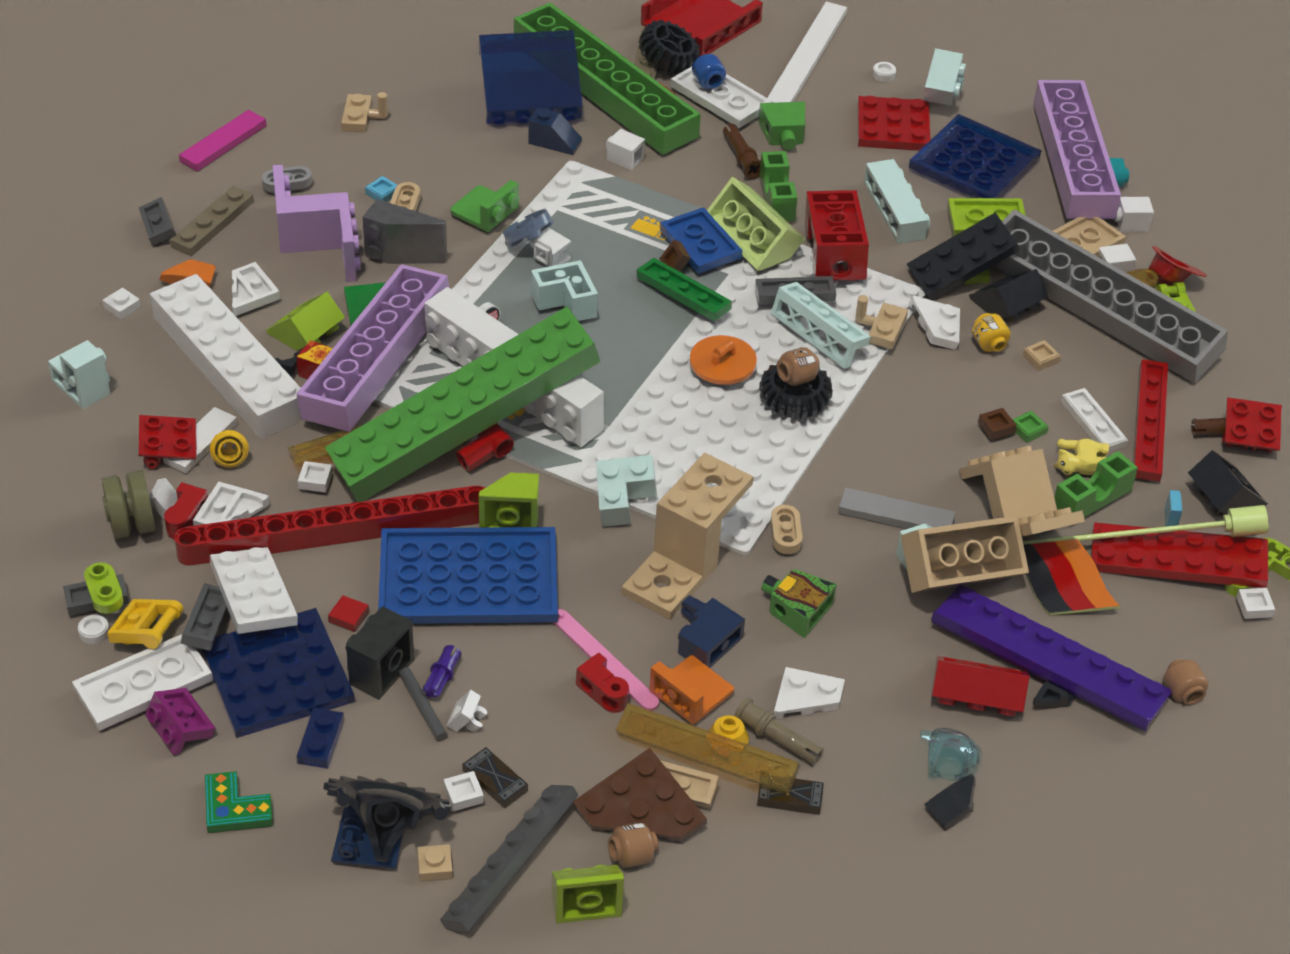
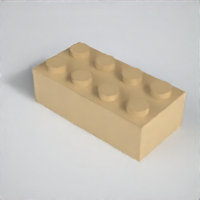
[901,516,1029,593]

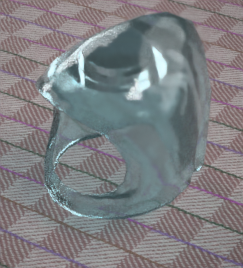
[920,728,983,780]

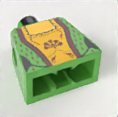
[761,569,837,638]

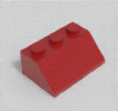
[932,655,1030,716]

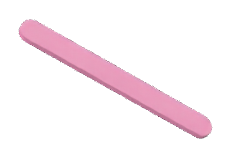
[552,609,659,711]

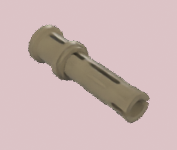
[734,697,824,766]

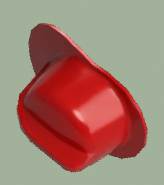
[1147,246,1207,286]

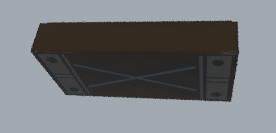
[462,747,528,808]
[757,773,824,814]

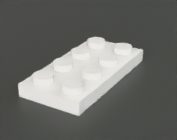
[670,66,772,128]
[210,547,298,634]
[72,634,213,731]

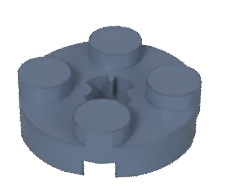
[503,209,554,247]

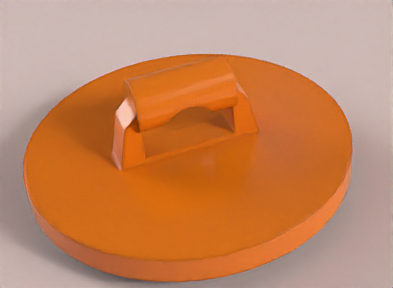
[690,335,757,385]

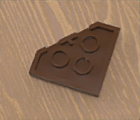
[573,748,707,842]

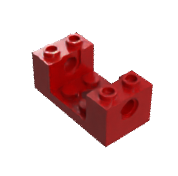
[805,190,869,281]

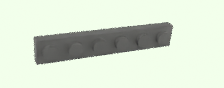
[440,785,579,932]

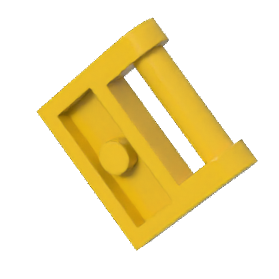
[107,599,184,649]

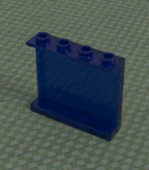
[478,30,583,125]

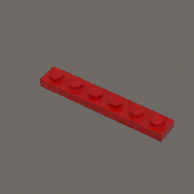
[1133,359,1168,482]

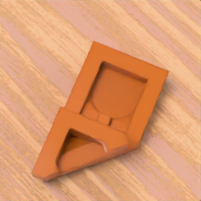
[159,259,216,287]

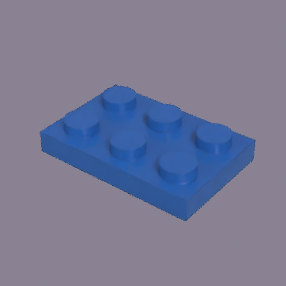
[660,207,743,274]

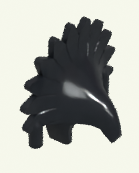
[323,776,452,862]

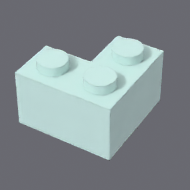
[924,48,966,106]
[531,260,598,321]
[48,340,110,409]
[596,455,657,527]

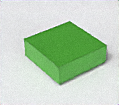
[1012,411,1049,443]

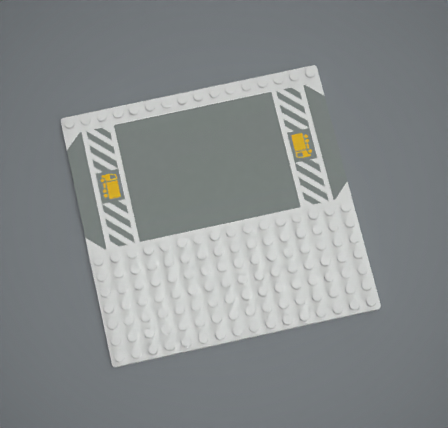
[372,161,926,556]

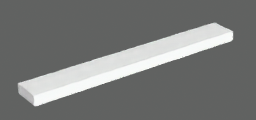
[768,2,847,103]

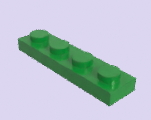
[637,258,732,322]

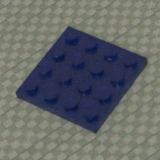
[908,114,1042,198]
[201,608,355,738]

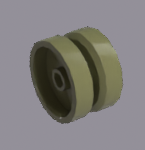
[101,470,155,540]

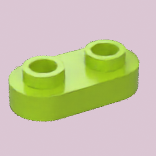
[84,562,124,614]

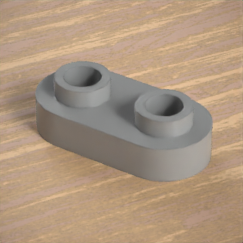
[262,166,312,194]

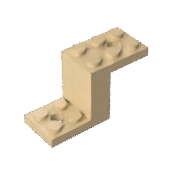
[959,445,1085,536]
[621,452,754,620]

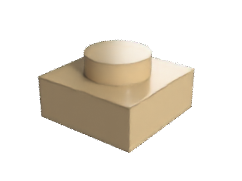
[418,844,453,881]

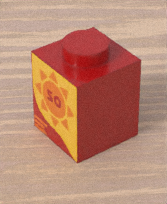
[297,340,333,379]

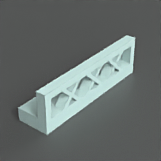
[771,282,871,369]

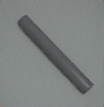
[399,667,448,741]

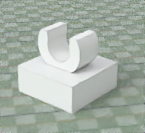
[447,690,487,732]

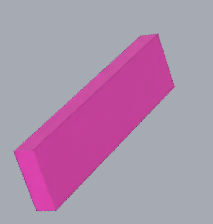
[179,109,267,171]

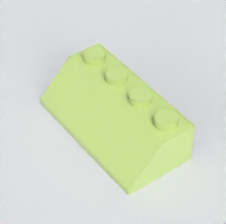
[707,177,805,271]

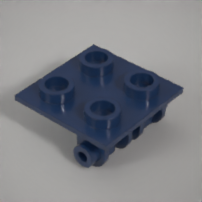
[331,804,403,869]

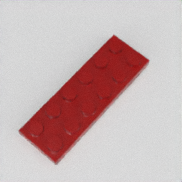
[1091,522,1268,588]

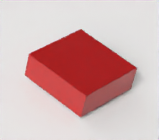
[328,595,369,632]

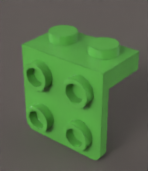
[451,180,520,233]

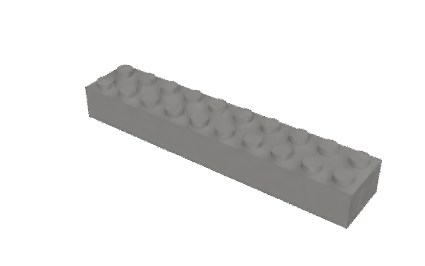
[994,209,1228,384]

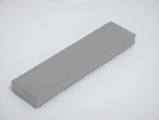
[838,487,955,529]

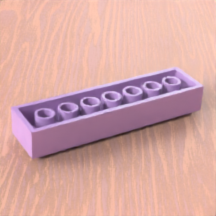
[1033,80,1121,220]
[296,264,449,432]

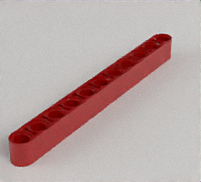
[174,486,485,566]

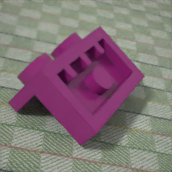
[146,688,216,755]

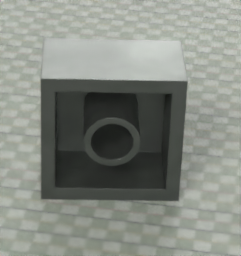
[345,606,414,700]

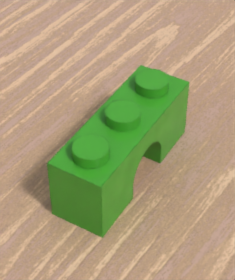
[759,151,798,221]
[1054,451,1138,517]

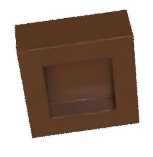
[659,239,691,272]
[978,408,1017,440]

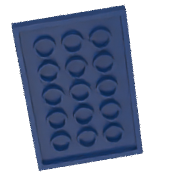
[378,527,558,624]

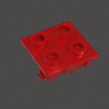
[1222,397,1282,453]
[138,415,196,469]

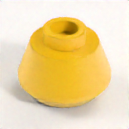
[210,430,249,468]
[707,715,749,756]

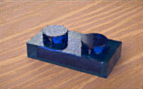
[296,708,344,769]

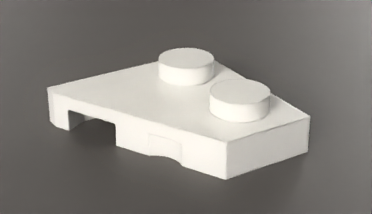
[232,262,280,316]
[909,296,960,350]
[193,481,269,526]
[774,667,845,719]

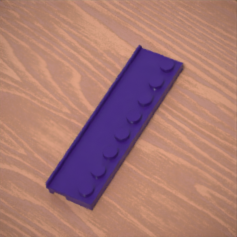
[931,585,1171,732]

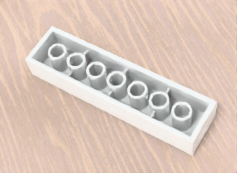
[150,274,303,439]
[424,287,604,447]

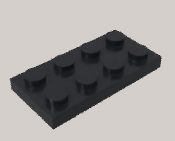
[907,212,1020,301]

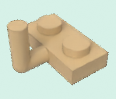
[341,92,388,132]
[855,295,908,349]

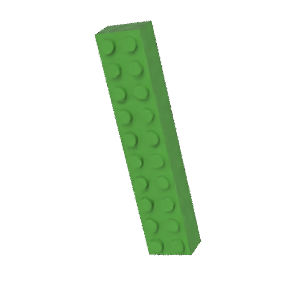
[514,2,701,155]
[325,306,601,502]

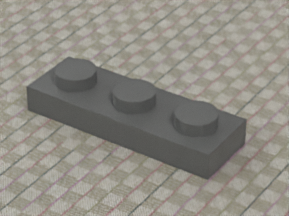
[755,276,836,304]
[181,583,228,651]

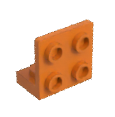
[649,655,734,725]

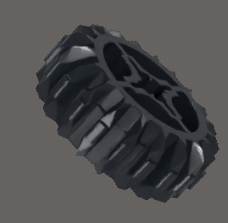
[639,19,700,75]
[759,360,833,422]

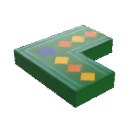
[205,771,273,833]

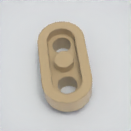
[390,182,420,211]
[770,505,802,554]

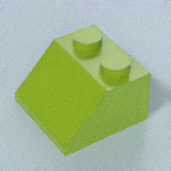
[266,291,345,351]
[479,472,539,528]
[551,865,624,923]

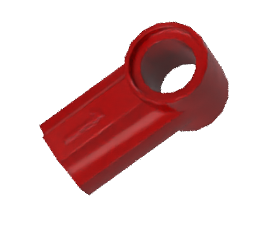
[455,423,514,472]

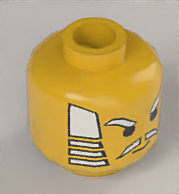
[972,313,1011,352]

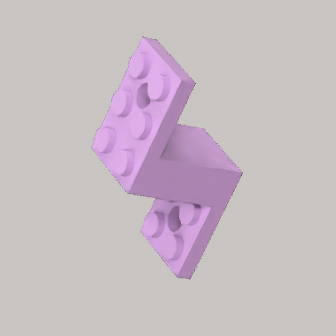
[272,165,361,282]

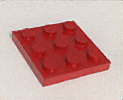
[858,96,931,152]

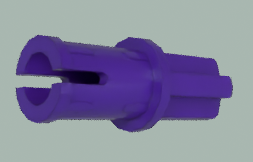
[423,645,462,698]

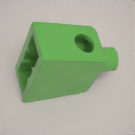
[758,101,805,150]

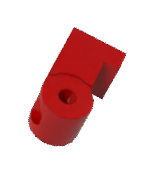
[164,482,208,539]
[576,652,629,713]

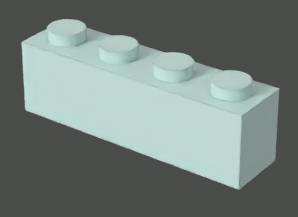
[864,159,930,244]

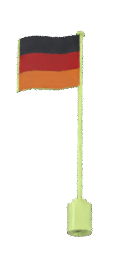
[1023,505,1269,615]

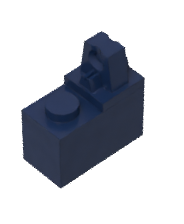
[678,595,745,668]

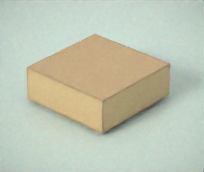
[1023,340,1061,371]

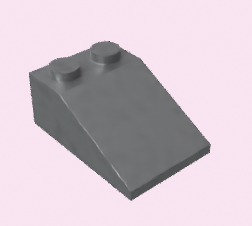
[362,199,447,264]

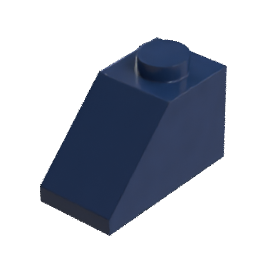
[528,107,582,155]

